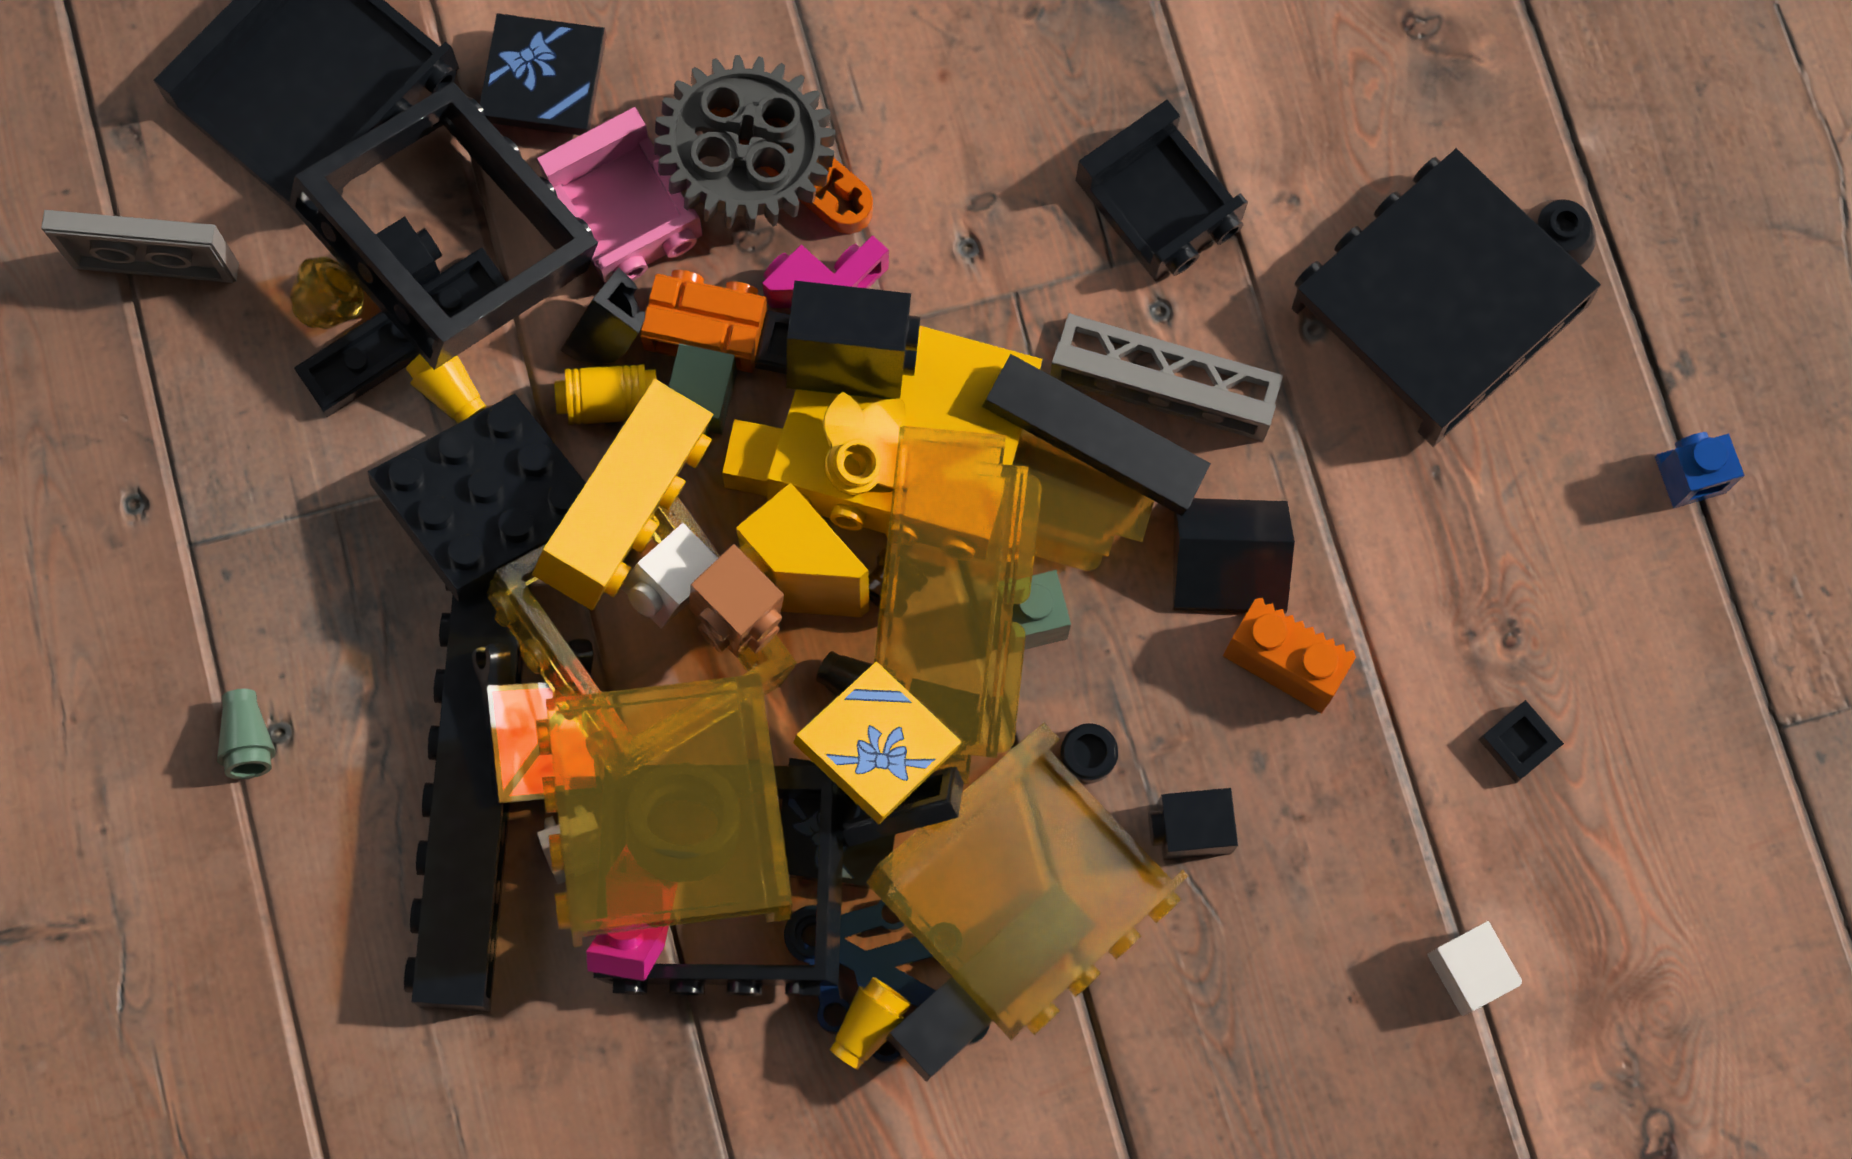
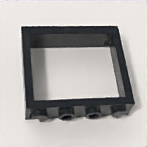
[289,82,598,370]
[593,766,845,997]

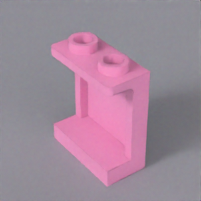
[537,107,703,285]

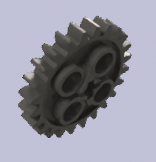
[654,55,835,230]

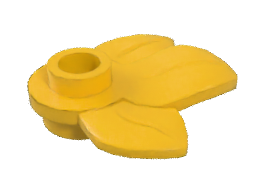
[823,392,931,495]

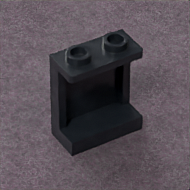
[1076,100,1248,281]

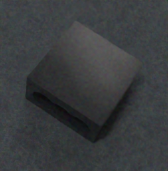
[786,280,921,399]

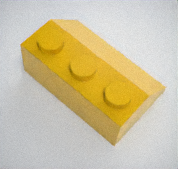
[736,483,870,617]

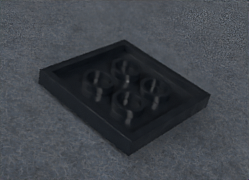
[367,394,586,602]

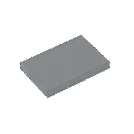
[41,210,239,283]

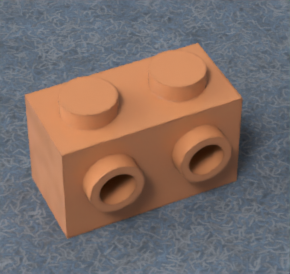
[689,544,784,658]

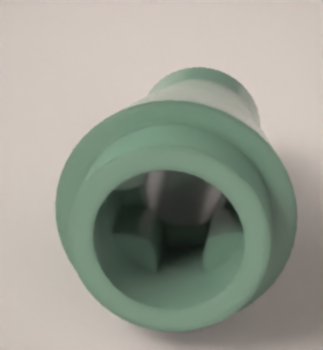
[217,689,276,779]

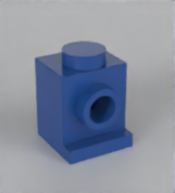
[1655,432,1745,509]

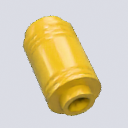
[554,364,657,425]

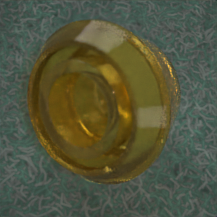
[290,257,364,329]

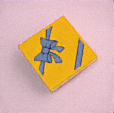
[793,661,962,824]

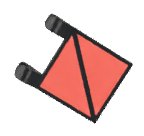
[472,639,602,804]

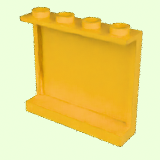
[767,326,1043,561]

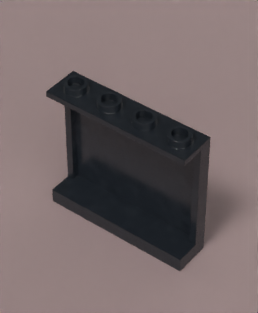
[154,0,459,207]
[1292,148,1601,447]

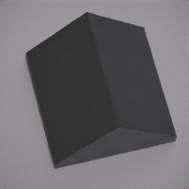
[1173,498,1295,613]

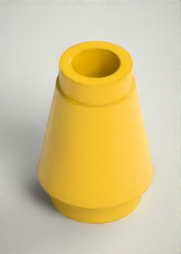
[406,354,487,424]
[830,977,911,1070]

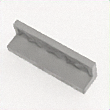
[1050,313,1283,441]

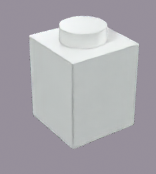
[621,523,718,628]

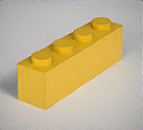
[532,378,714,611]

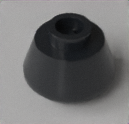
[1527,199,1596,265]

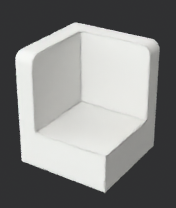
[1427,921,1522,1016]

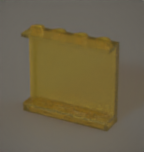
[536,674,793,947]
[867,723,1188,1041]

